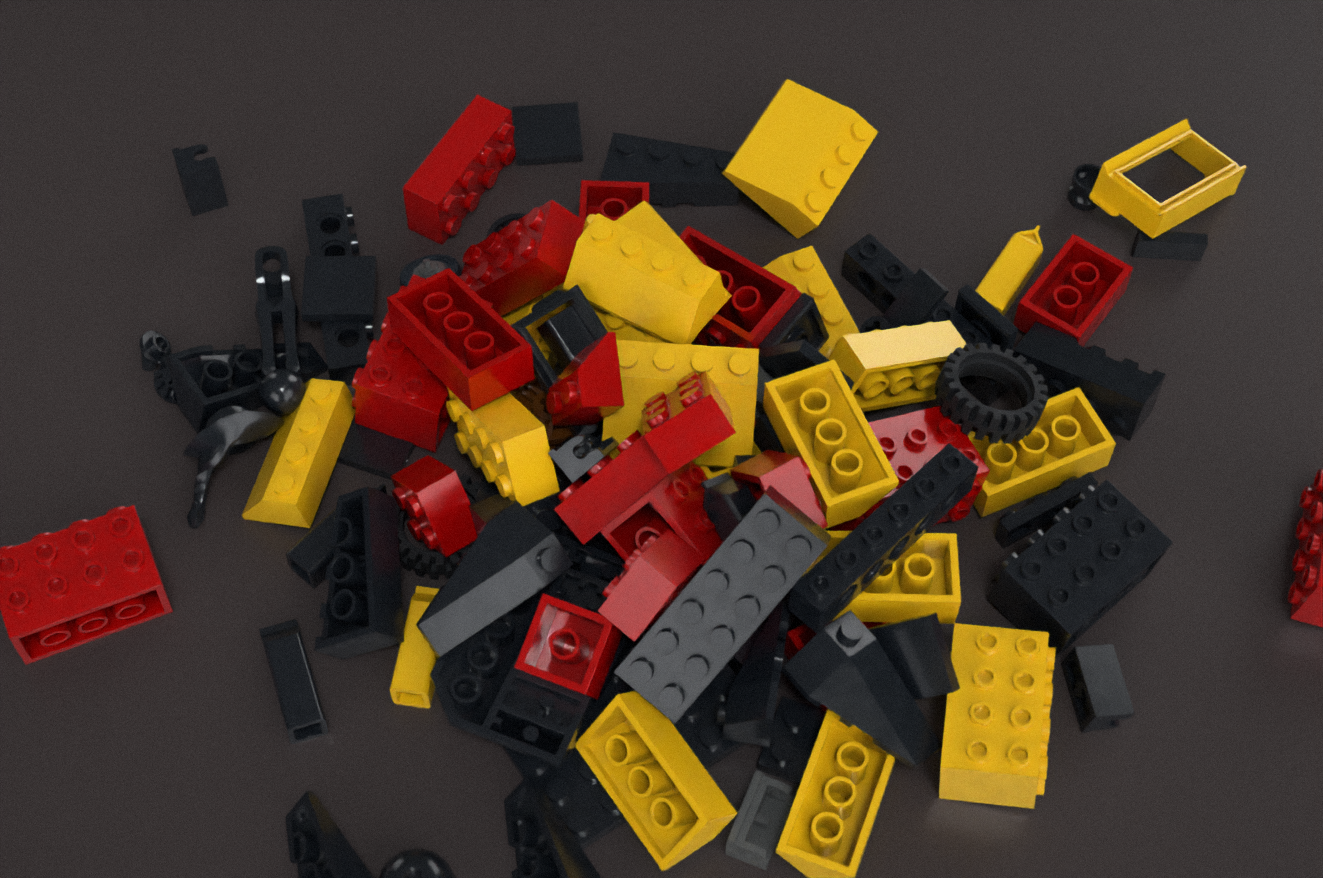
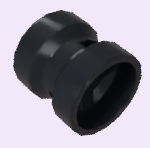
[1068,164,1101,211]

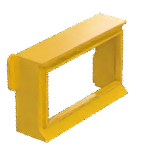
[1089,118,1247,239]

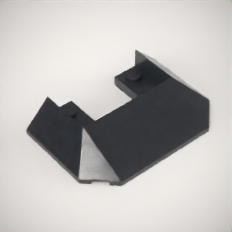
[430,532,625,768]

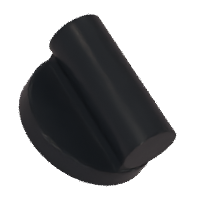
[139,331,172,371]

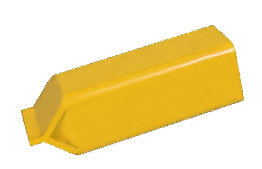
[975,225,1043,316]
[390,586,439,708]

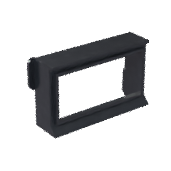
[510,284,608,446]

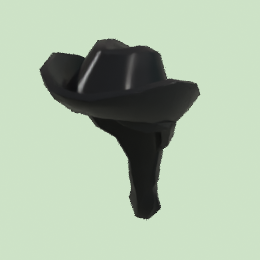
[183,405,284,529]

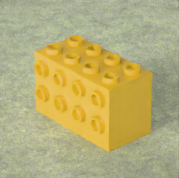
[939,623,1056,809]

